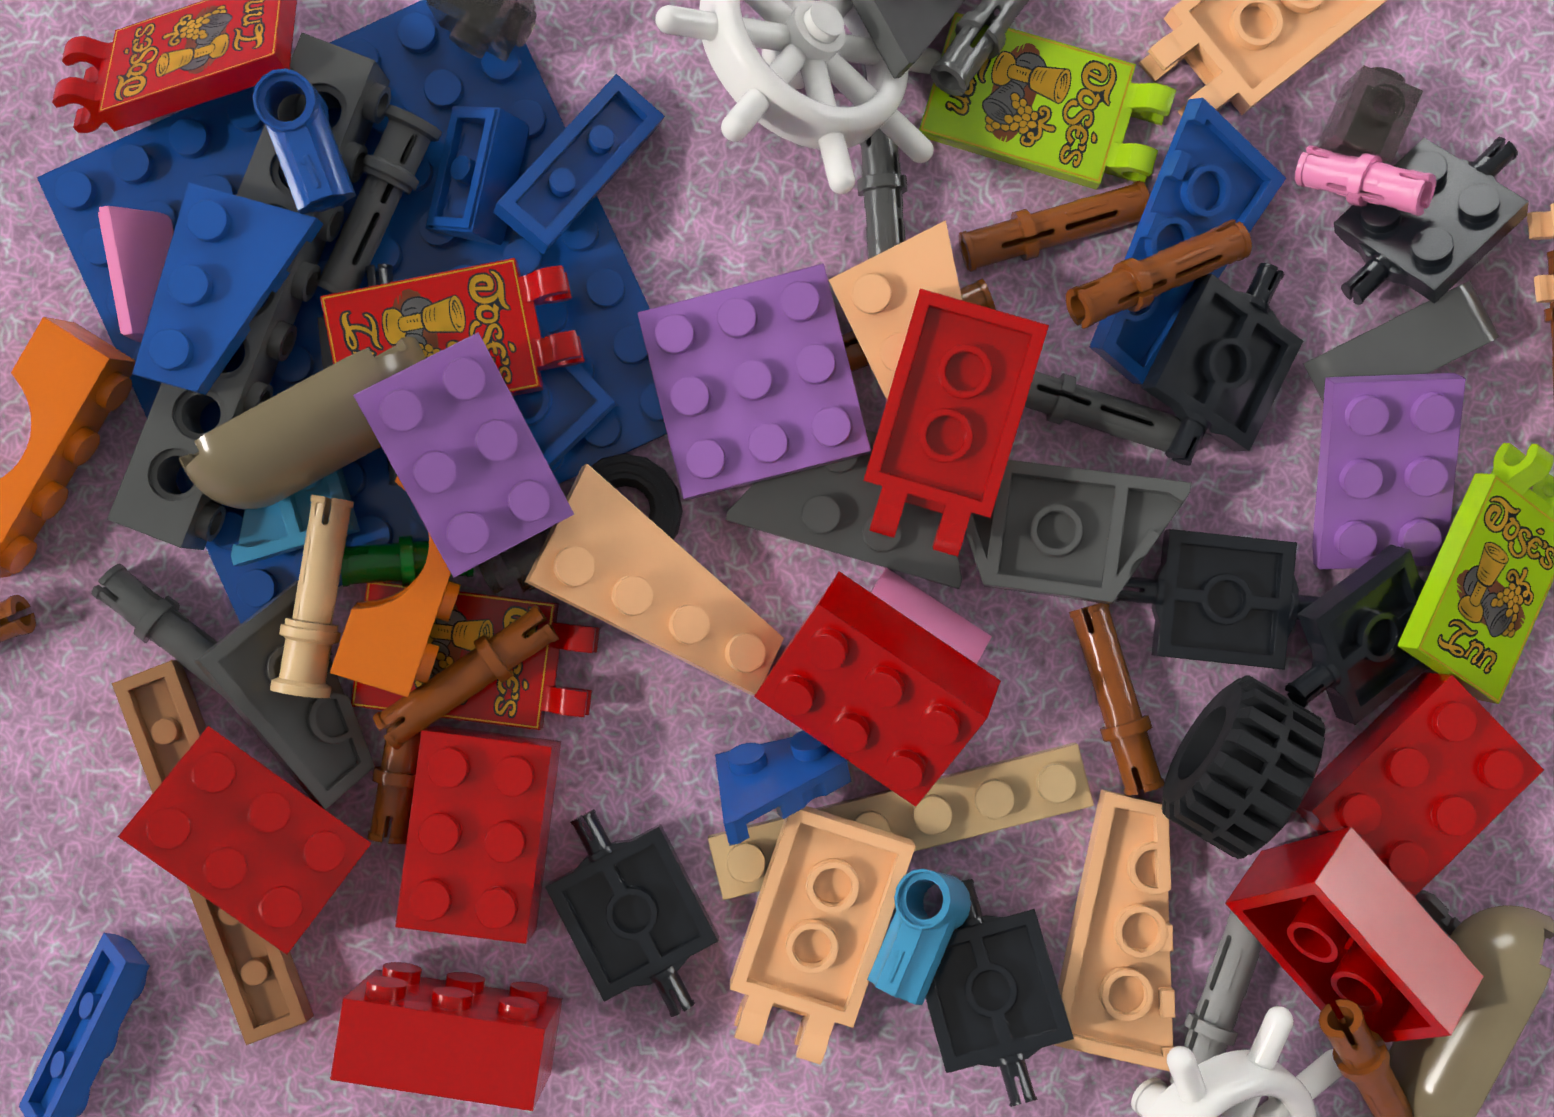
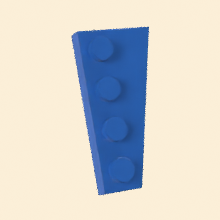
[1089,98,1286,385]

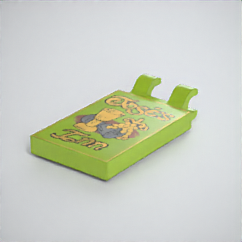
[919,12,1176,190]
[1397,443,1554,704]

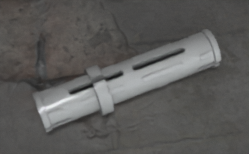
[1169,911,1262,1084]

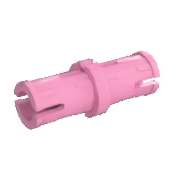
[1295,145,1436,216]

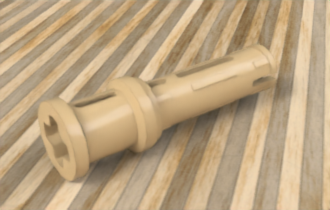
[270,495,354,698]

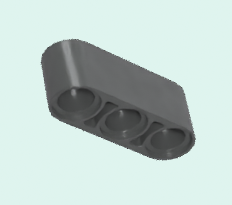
[1303,280,1499,403]

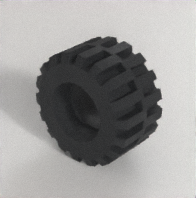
[1161,675,1325,859]

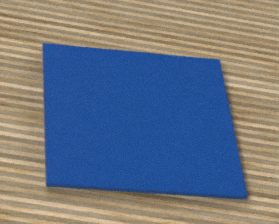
[37,0,667,624]

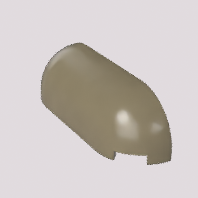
[179,337,426,509]
[1389,905,1554,1117]

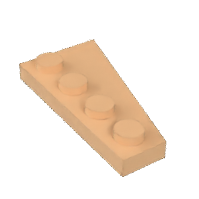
[829,220,962,399]
[525,464,784,695]
[1054,789,1175,1072]

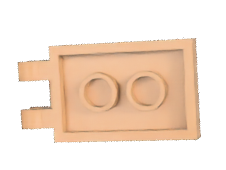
[1139,0,1388,117]
[730,806,916,1065]

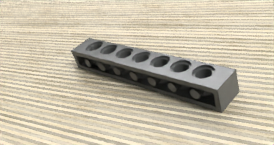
[107,33,391,550]

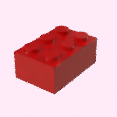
[754,571,1001,807]
[1296,672,1544,896]
[395,725,561,944]
[118,726,372,955]
[1225,827,1484,1043]
[330,962,563,1111]

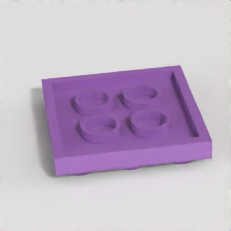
[637,263,871,500]

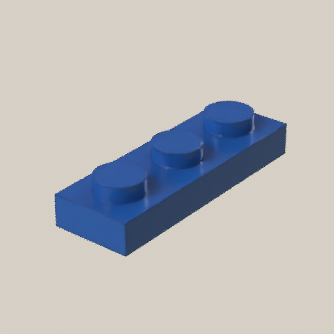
[493,74,665,255]
[19,932,150,1117]

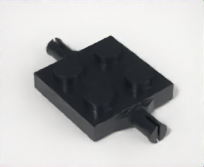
[1334,137,1529,305]
[1141,263,1303,466]
[1115,529,1320,670]
[1285,545,1429,725]
[545,809,719,1017]
[926,879,1074,1107]

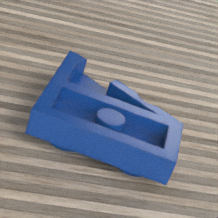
[715,731,852,846]

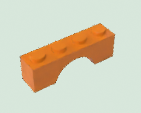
[0,317,136,578]
[330,476,461,697]

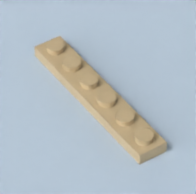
[708,742,1094,900]

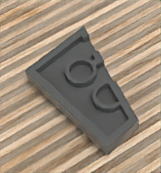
[194,579,375,810]

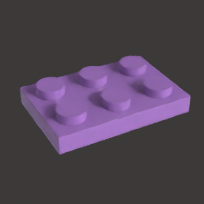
[353,332,574,578]
[1312,373,1466,570]

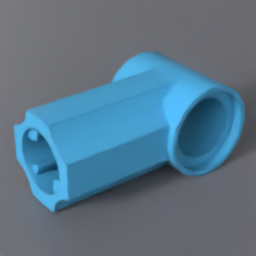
[867,869,971,1005]

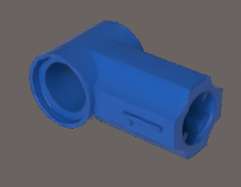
[252,69,356,214]

